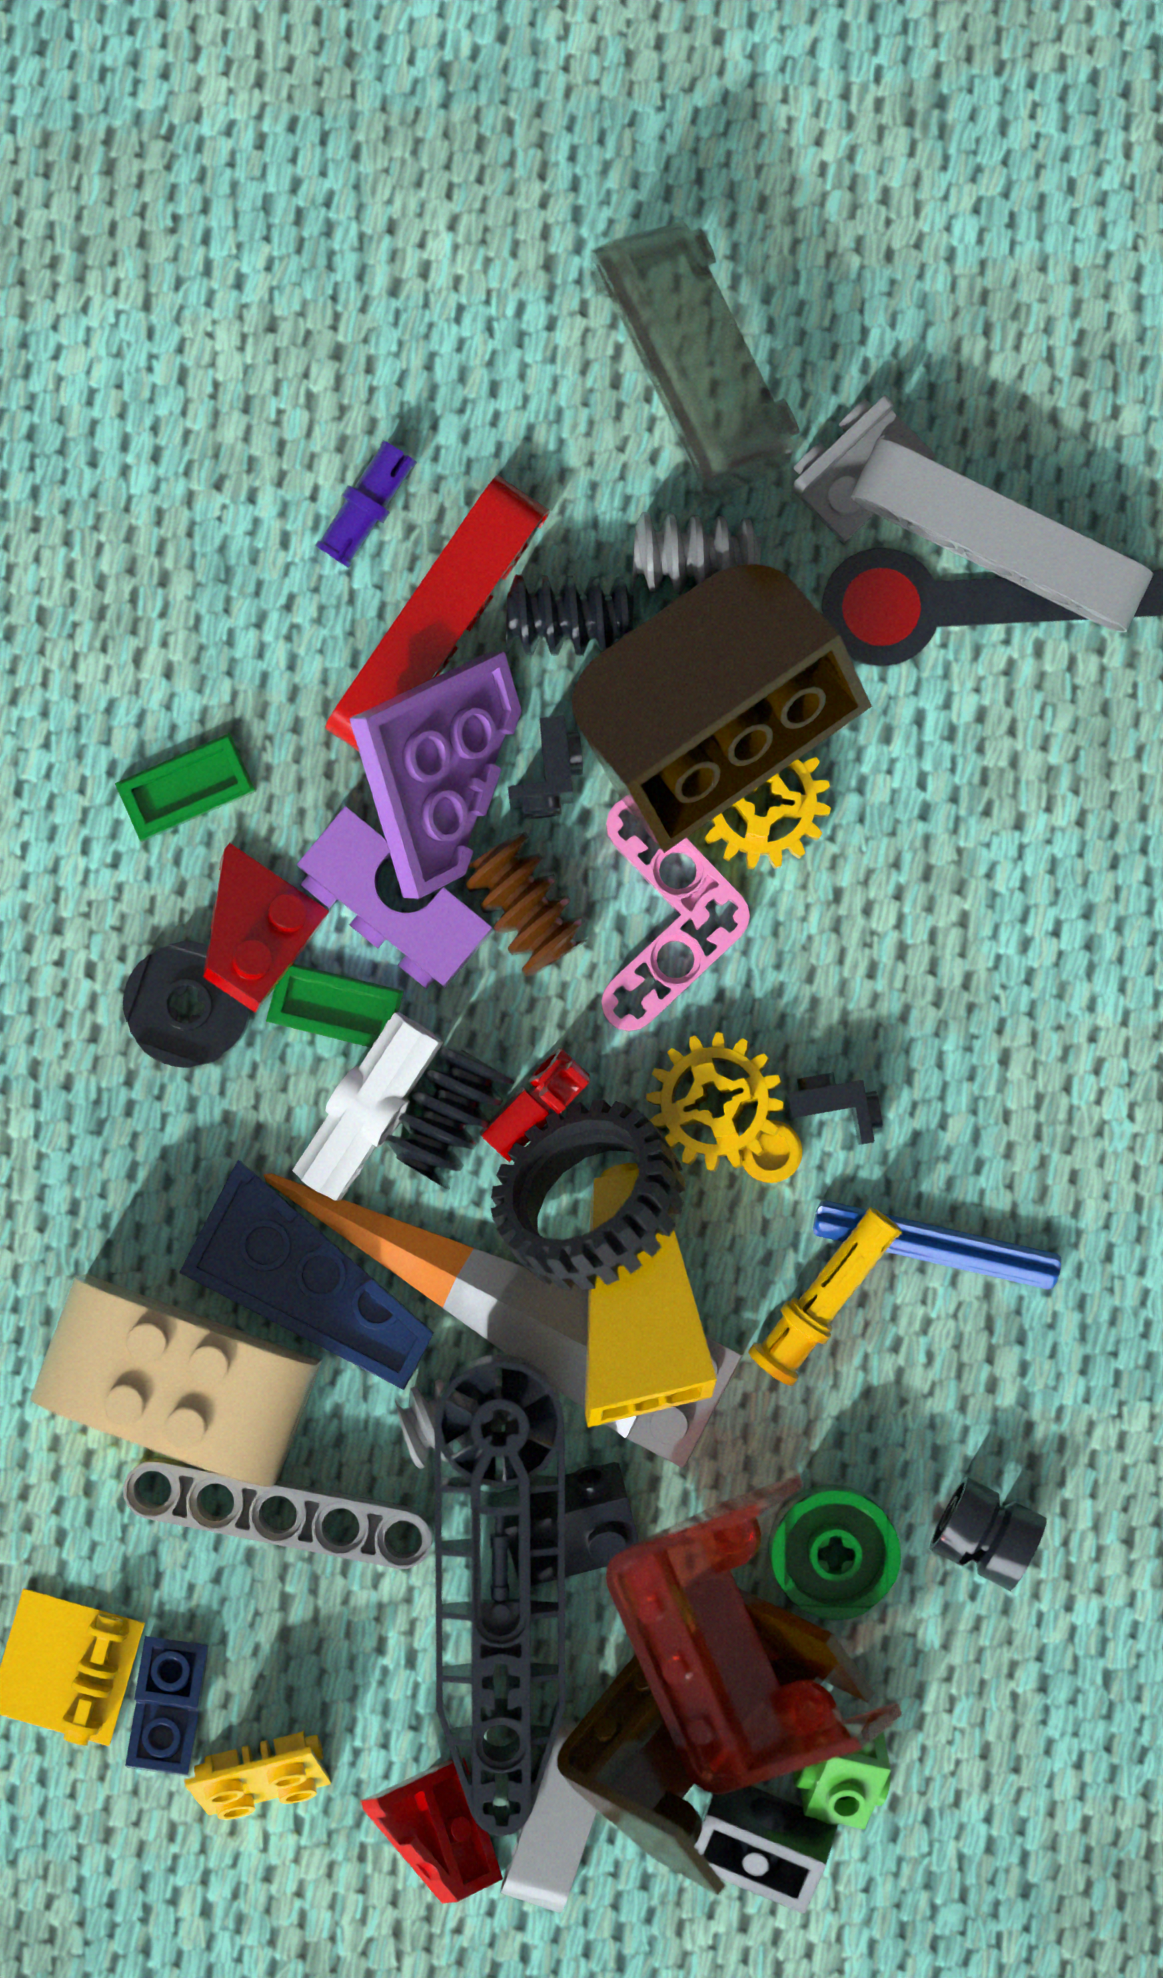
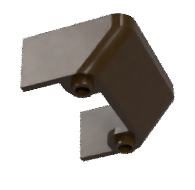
[557,1579,876,1896]

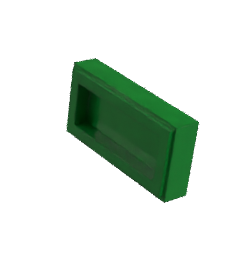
[115,733,256,842]
[266,963,404,1048]

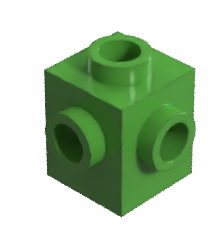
[793,1716,891,1830]

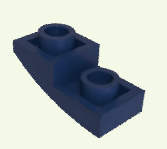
[125,1636,209,1777]

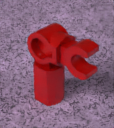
[479,1048,591,1162]

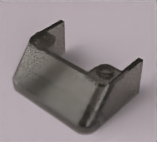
[590,221,800,509]

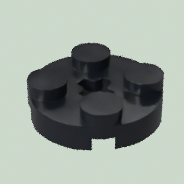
[123,941,251,1068]

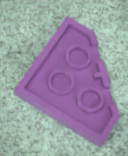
[350,652,522,899]

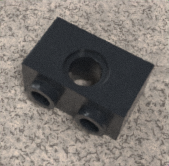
[695,1773,838,1914]

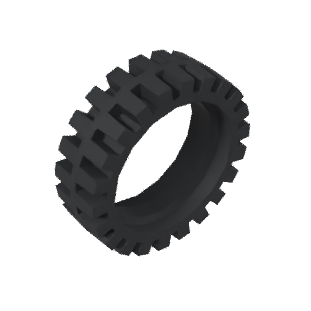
[491,1100,685,1290]

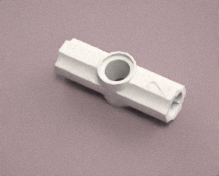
[292,1012,443,1201]

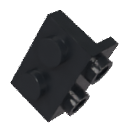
[507,715,583,819]
[501,1462,643,1587]

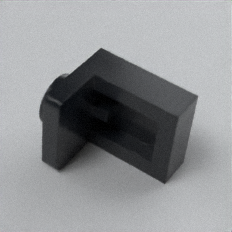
[785,1072,883,1145]

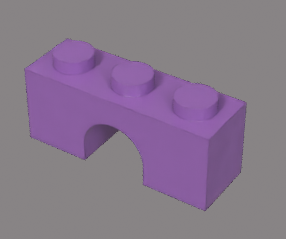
[296,806,493,989]

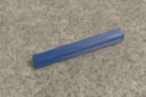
[813,1200,1061,1289]

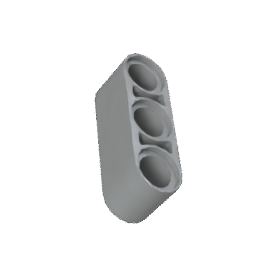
[500,1717,597,1913]

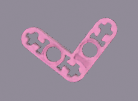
[601,800,750,1032]

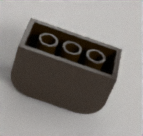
[572,564,872,853]

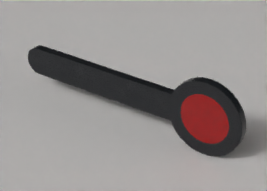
[822,548,1163,667]

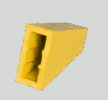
[585,1163,717,1427]

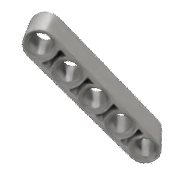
[850,439,1153,632]
[123,1457,433,1569]

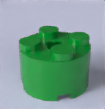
[768,1484,901,1620]

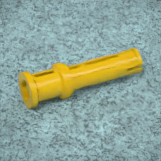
[748,1207,902,1386]

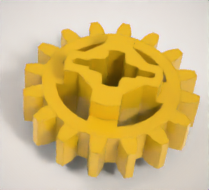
[705,757,831,870]
[646,1032,785,1171]

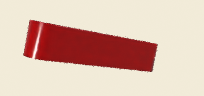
[325,475,550,751]

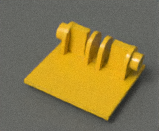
[0,1588,145,1746]
[184,1731,331,1820]

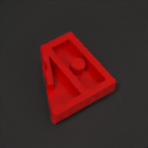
[203,842,329,1013]

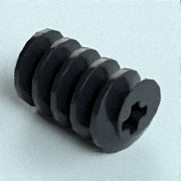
[506,574,634,656]
[385,1048,515,1190]

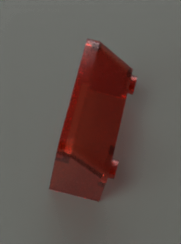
[606,1474,903,1794]

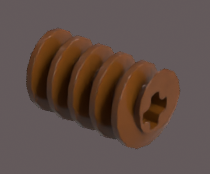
[466,832,588,976]

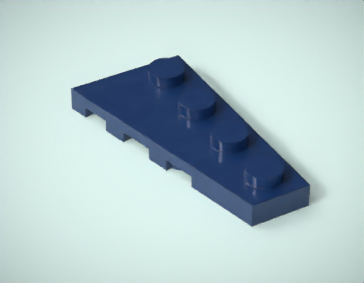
[179,1160,434,1390]

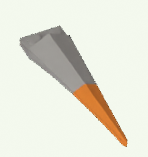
[263,1173,743,1468]

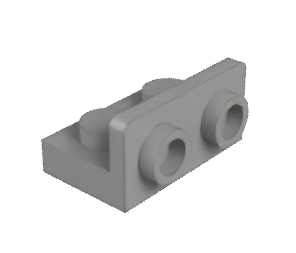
[792,394,935,544]

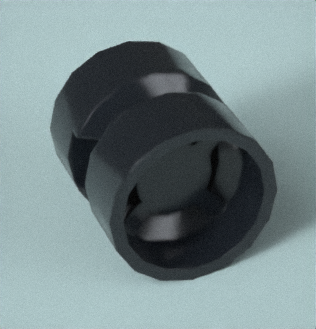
[929,1476,1047,1591]

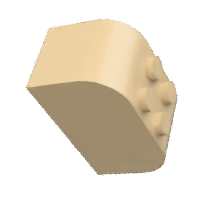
[30,1274,322,1487]

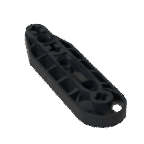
[434,1354,565,1836]

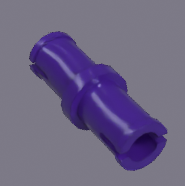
[314,440,417,568]

